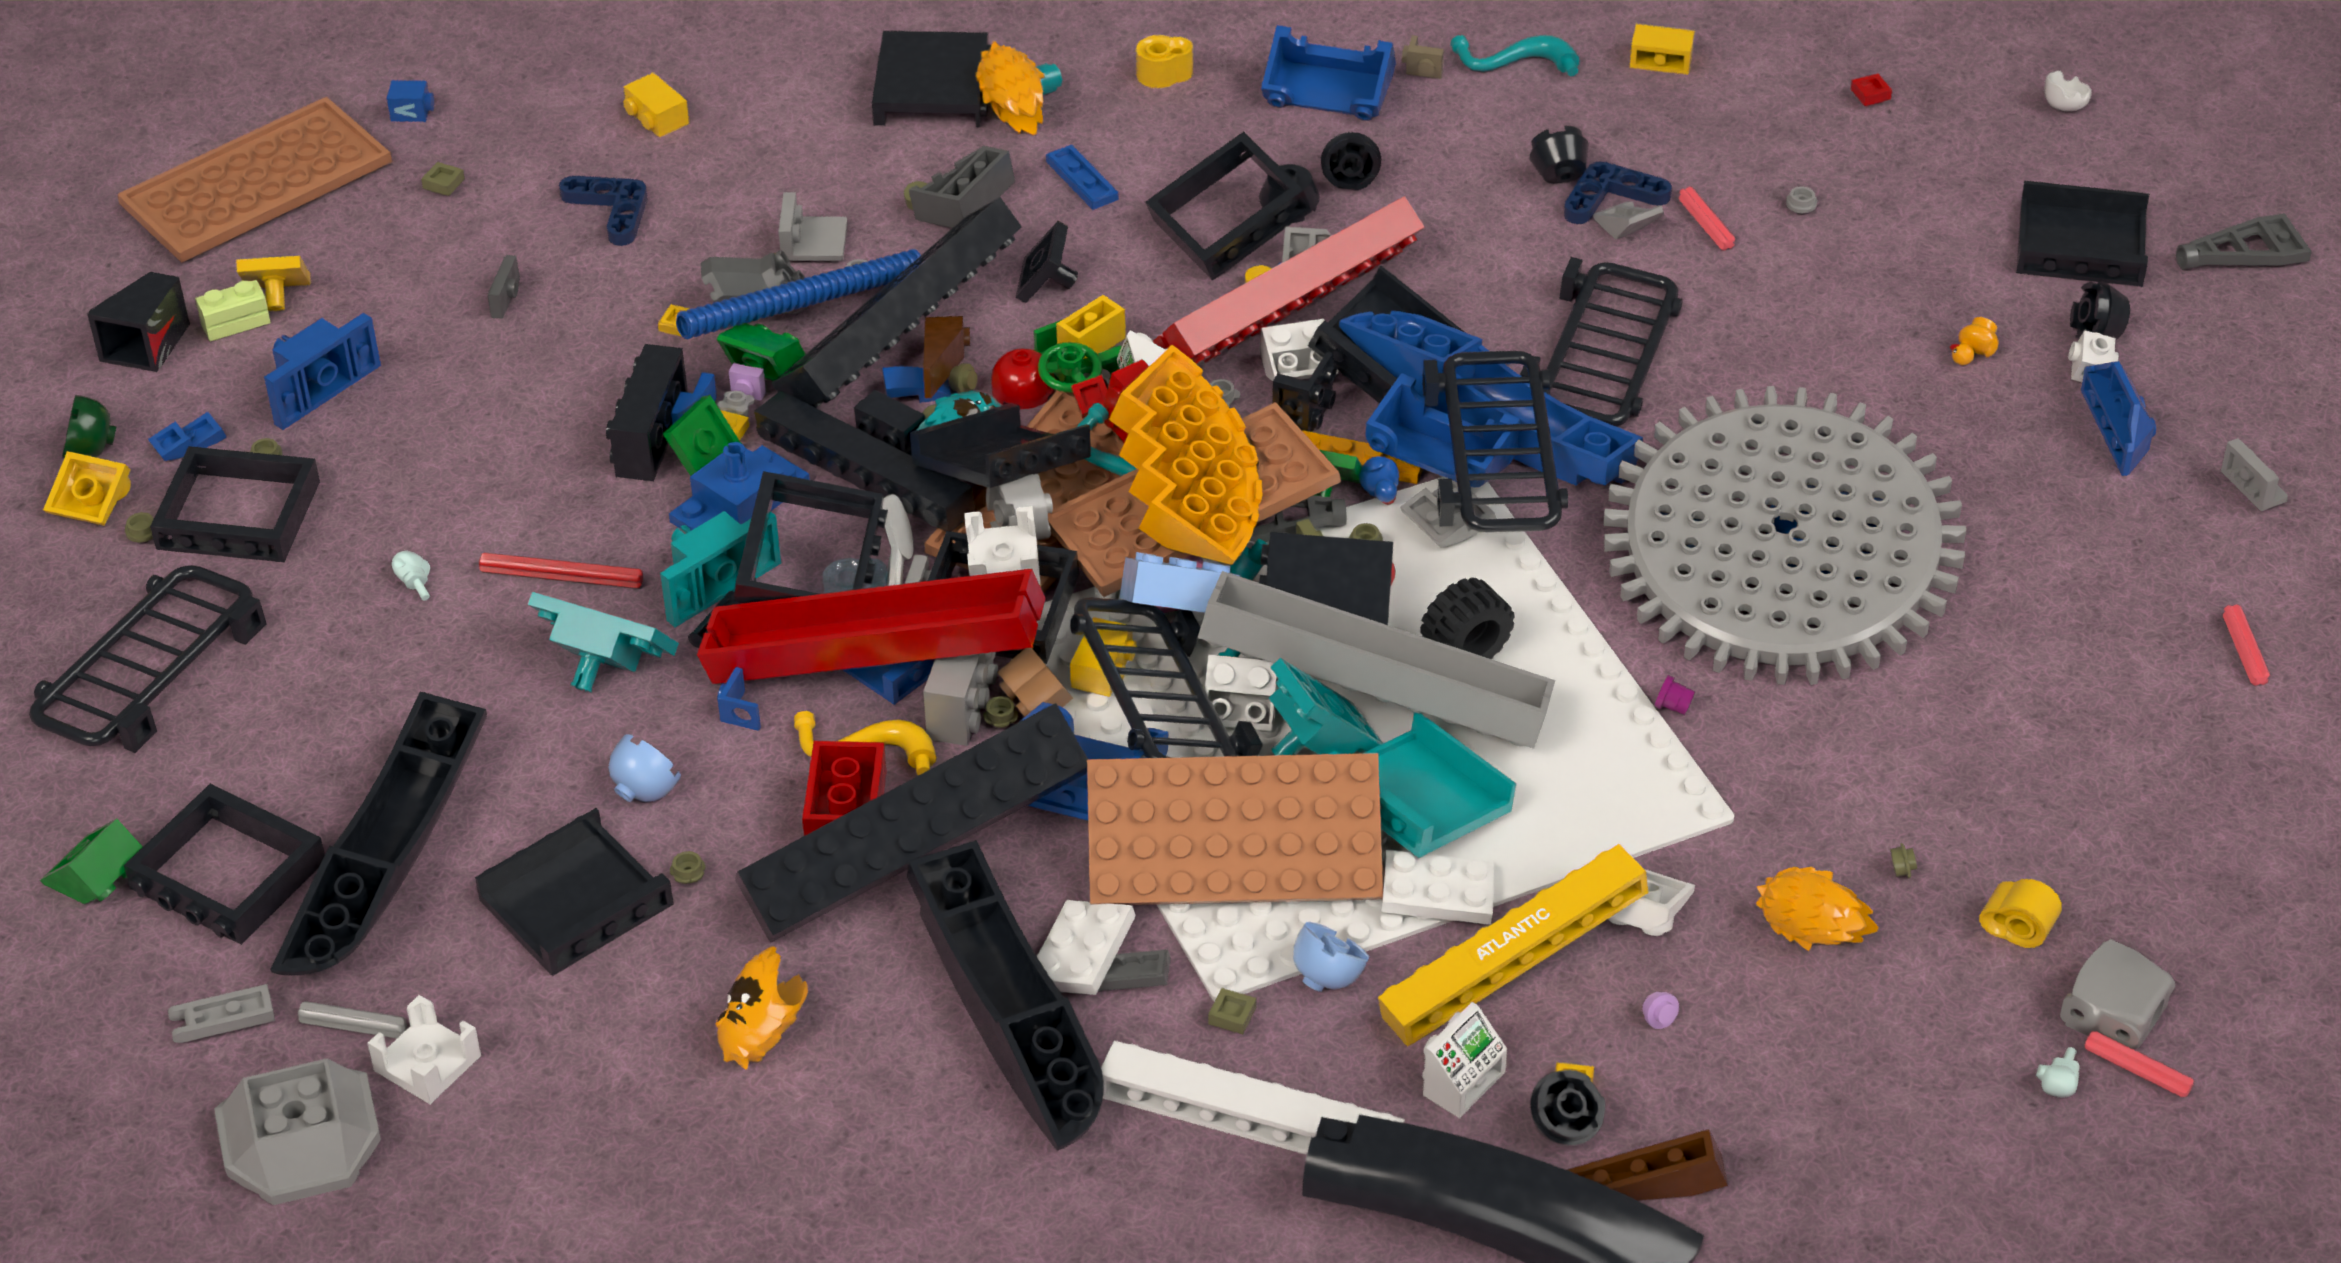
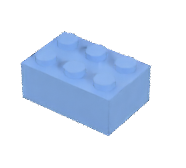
[1120,552,1240,613]

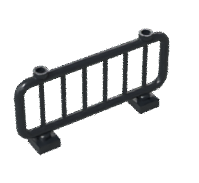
[1520,257,1683,427]
[1422,350,1568,533]
[29,565,267,753]
[1070,597,1263,758]

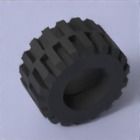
[1420,577,1515,659]

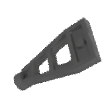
[2176,213,2312,270]
[1249,496,1347,542]

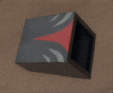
[87,272,190,372]

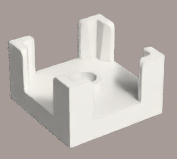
[965,506,1040,585]
[368,995,481,1104]

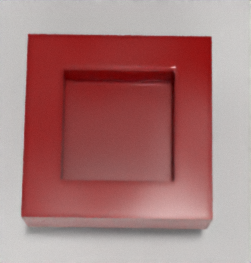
[1850,73,1892,106]
[1071,375,1107,419]

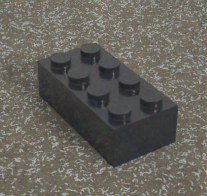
[606,344,688,482]

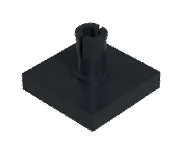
[1016,221,1078,303]

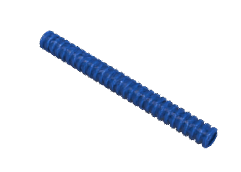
[676,249,921,339]

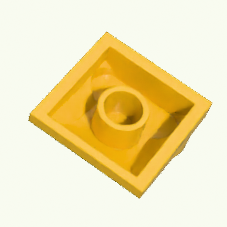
[43,451,131,526]

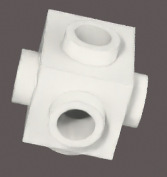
[2068,331,2119,382]

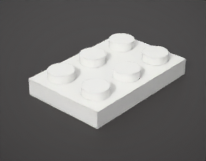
[1381,850,1495,925]
[1037,900,1136,995]

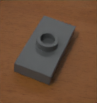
[487,255,520,319]
[1098,949,1171,991]

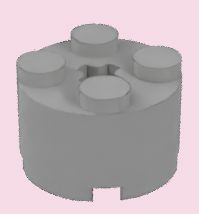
[986,474,1053,540]

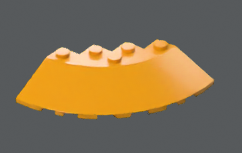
[1109,345,1263,565]

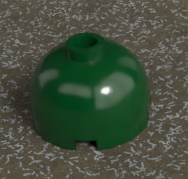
[62,394,117,458]

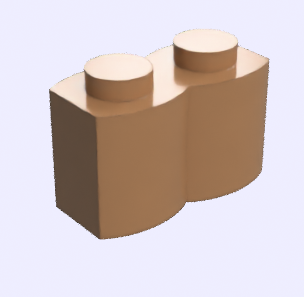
[998,648,1073,717]

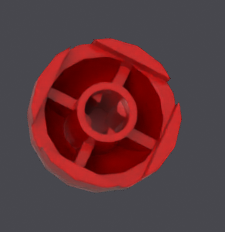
[991,348,1055,410]

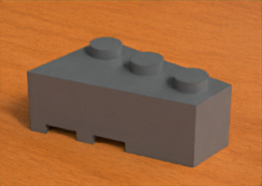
[909,146,1015,228]

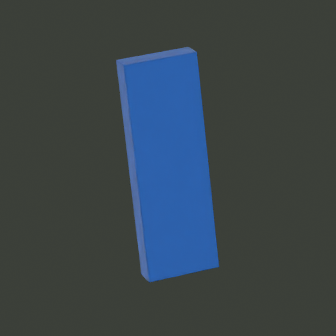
[1046,144,1119,210]

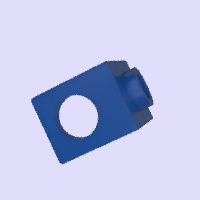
[717,667,761,731]

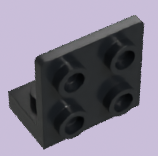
[1272,351,1337,432]

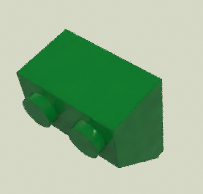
[717,323,805,381]
[40,818,143,904]

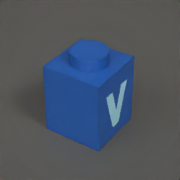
[387,80,434,122]

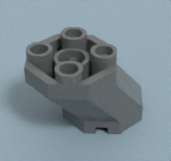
[701,250,808,315]

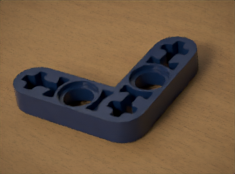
[1564,161,1672,224]
[559,176,647,246]

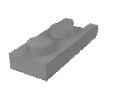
[168,984,275,1043]

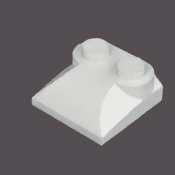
[1608,870,1695,936]

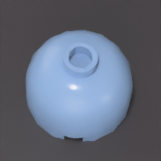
[608,734,681,802]
[1293,922,1369,991]

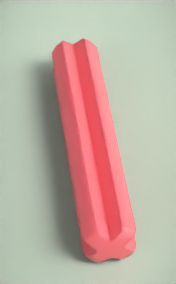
[1679,187,1735,251]
[2223,604,2270,686]
[2085,1031,2194,1097]

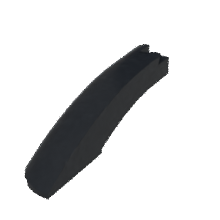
[270,691,487,976]
[907,840,1104,1151]
[1302,1114,1704,1263]

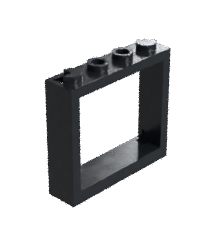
[1145,131,1312,280]
[150,446,320,563]
[734,471,888,603]
[927,531,1079,664]
[124,783,325,945]

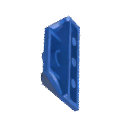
[2081,361,2156,476]

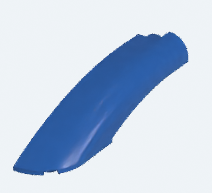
[1339,311,1643,485]

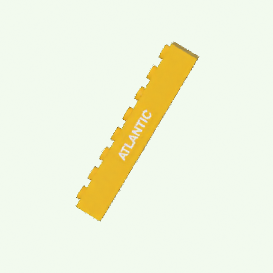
[1378,844,1648,1047]

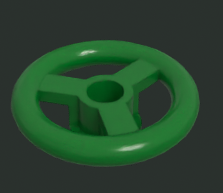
[1038,342,1102,393]

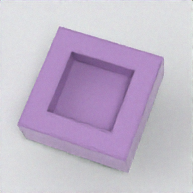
[729,363,766,400]

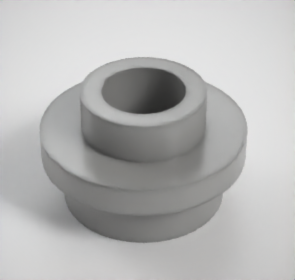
[1786,186,1817,213]

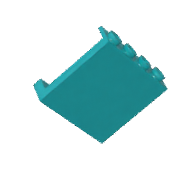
[1328,712,1517,858]

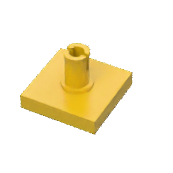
[236,256,311,311]

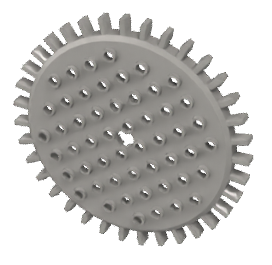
[1604,386,1966,685]

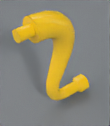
[794,711,936,776]

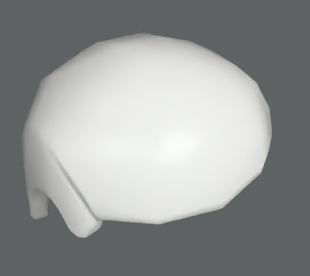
[2045,71,2092,111]

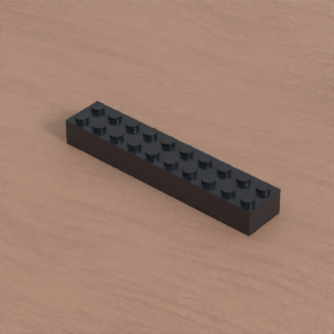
[771,197,1022,408]
[735,703,1088,943]

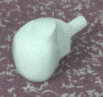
[391,551,430,601]
[2036,1047,2080,1098]

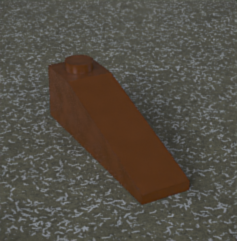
[923,316,971,398]
[1567,1129,1728,1201]

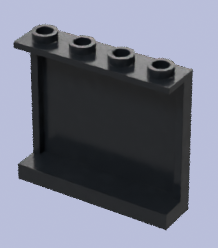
[872,31,992,128]
[2016,180,2149,287]
[1308,266,1466,404]
[910,403,1091,488]
[1259,532,1393,660]
[475,808,674,976]

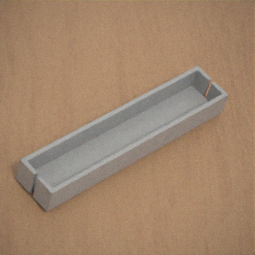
[1198,571,1555,749]

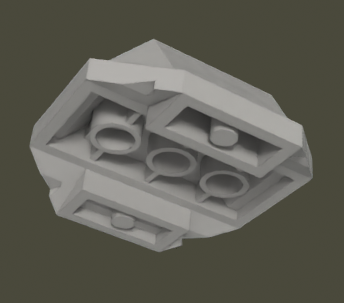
[214,1059,381,1205]

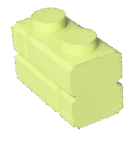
[195,280,271,341]

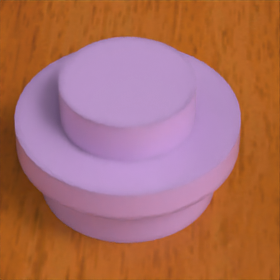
[1642,992,1679,1029]

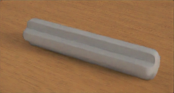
[298,1001,407,1038]

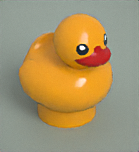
[1950,317,1999,365]

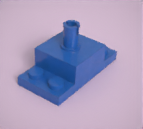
[264,313,381,430]
[669,442,810,530]

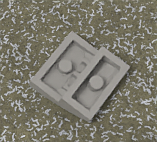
[1400,480,1496,548]

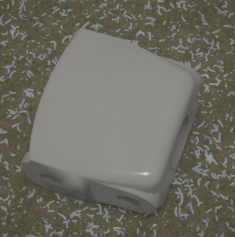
[2060,939,2175,1049]

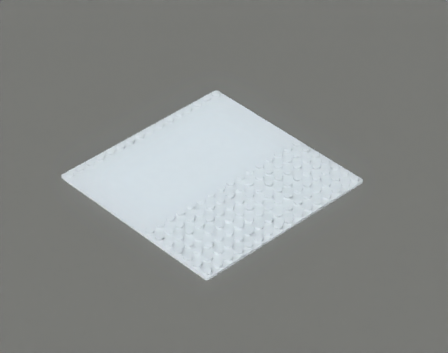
[1011,477,1734,1001]

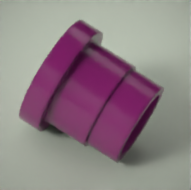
[1654,675,1695,715]

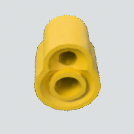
[1136,35,1193,88]
[1979,879,2062,948]

